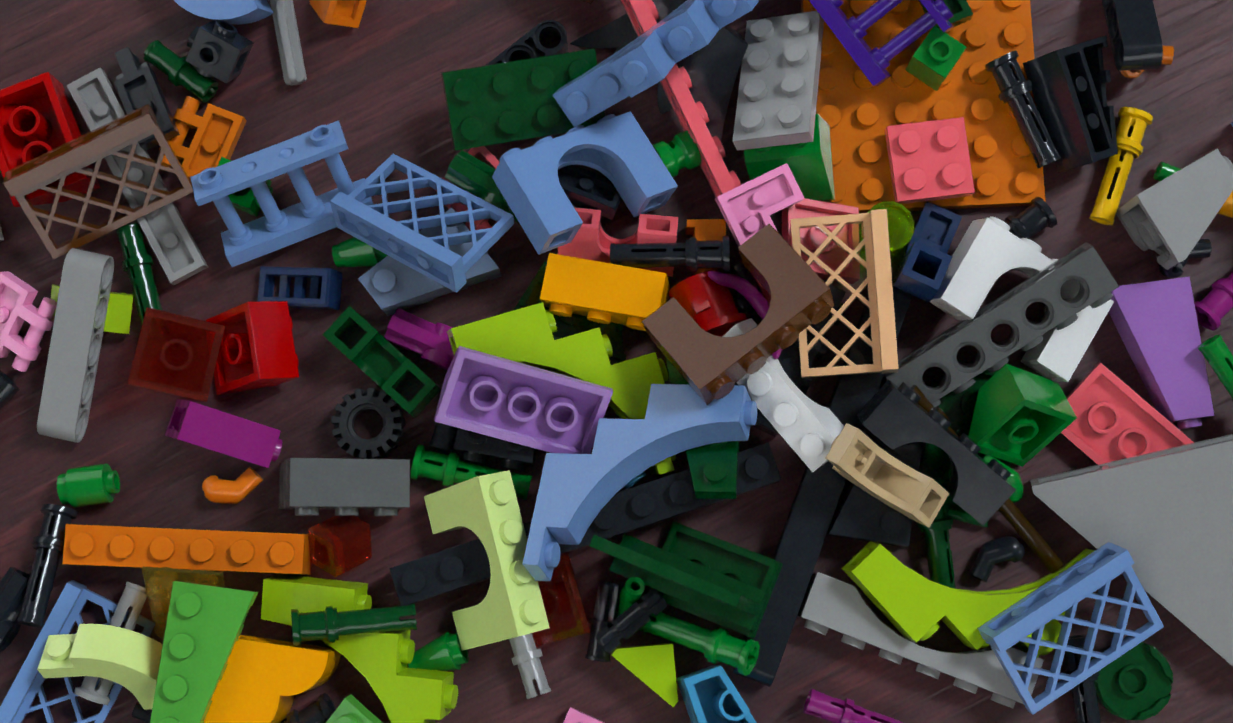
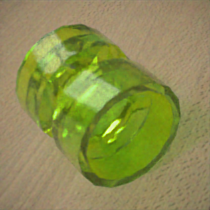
[859,201,914,259]

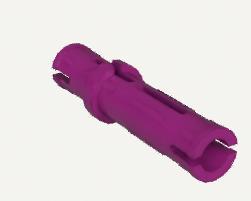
[803,688,903,723]

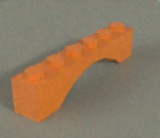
[62,524,313,575]

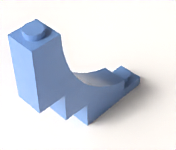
[523,384,757,581]

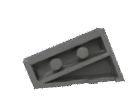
[279,458,410,516]

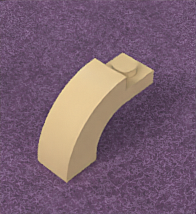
[825,423,949,528]

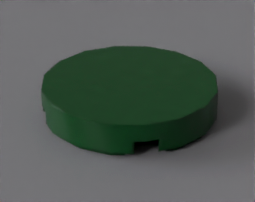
[1095,642,1173,720]

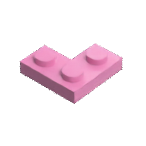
[715,163,804,247]

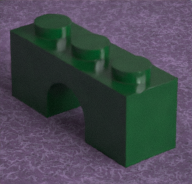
[323,306,441,418]

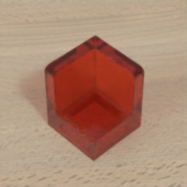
[308,516,372,577]

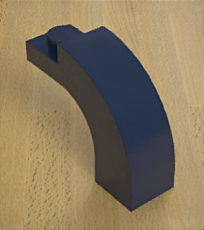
[892,201,962,302]

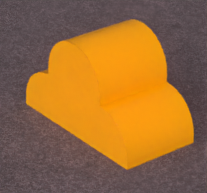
[204,634,341,723]

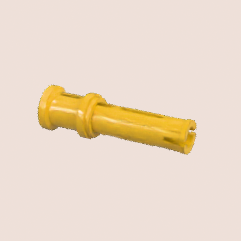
[1089,107,1153,225]

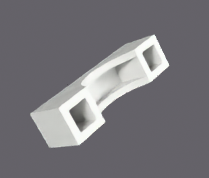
[722,318,844,472]

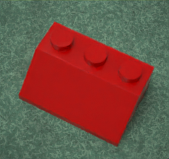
[0,72,101,207]

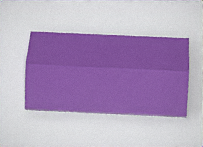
[434,346,613,454]

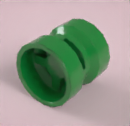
[652,130,702,178]

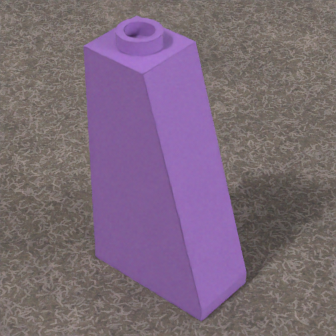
[1109,277,1215,430]

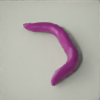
[708,271,783,359]

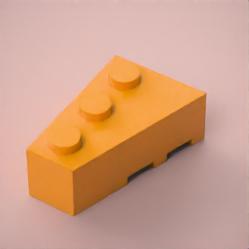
[540,253,671,331]

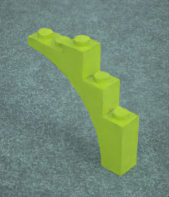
[447,302,676,475]
[842,541,1095,658]
[261,574,458,723]

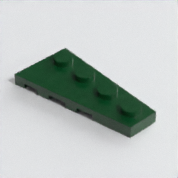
[665,356,739,499]

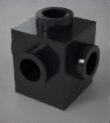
[186,20,254,83]

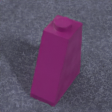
[165,399,283,468]

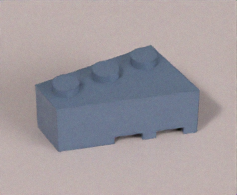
[358,207,502,316]

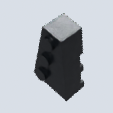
[1023,35,1118,173]

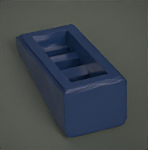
[257,266,343,310]

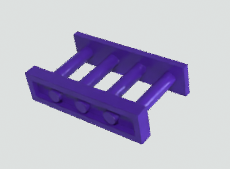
[809,0,954,86]

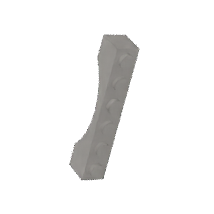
[797,572,1044,709]

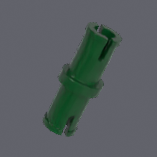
[143,40,219,103]

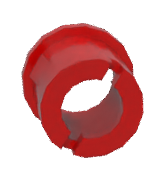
[668,270,748,337]

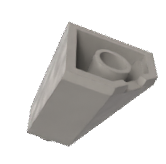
[1116,148,1233,270]

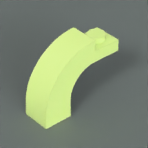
[37,624,163,710]

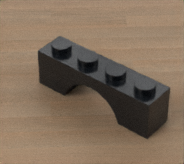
[857,379,1016,525]

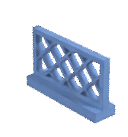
[330,153,514,293]
[977,542,1164,715]
[0,580,156,723]

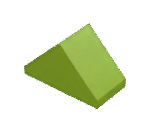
[611,643,678,707]

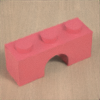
[557,208,678,277]

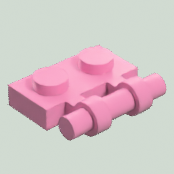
[0,271,57,372]

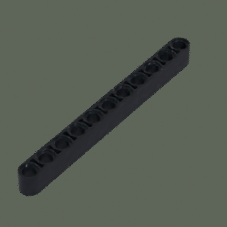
[732,278,912,687]

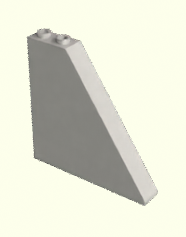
[1030,434,1233,666]

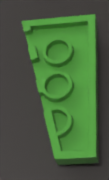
[150,581,258,723]

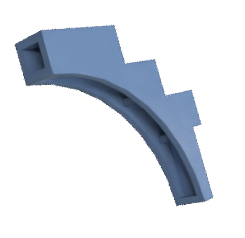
[553,0,759,127]

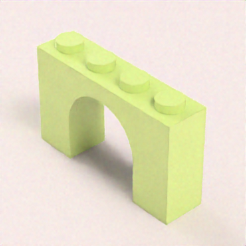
[424,470,550,651]

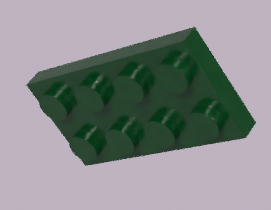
[441,48,605,151]

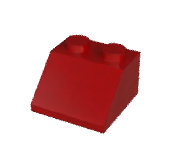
[206,301,299,395]

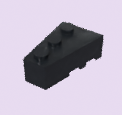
[826,435,923,547]

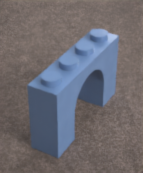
[492,111,678,255]

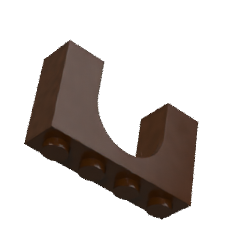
[642,223,835,405]

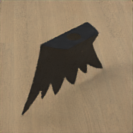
[570,0,748,143]

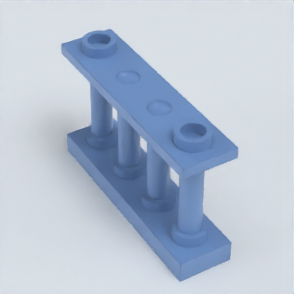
[190,120,374,267]

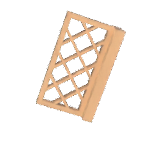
[791,209,899,378]

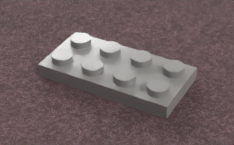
[733,11,824,151]

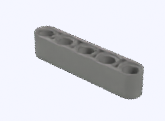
[37,248,114,443]

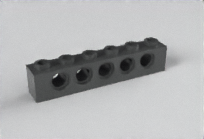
[885,242,1119,407]

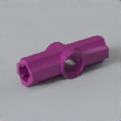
[384,308,454,371]

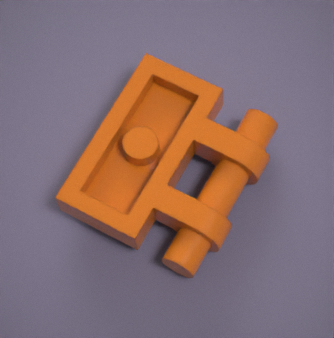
[159,96,247,180]

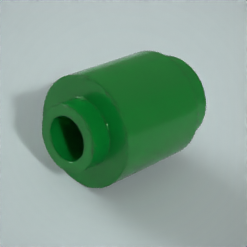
[57,463,120,507]

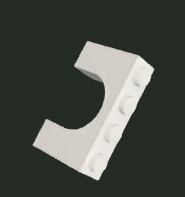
[930,217,1114,382]

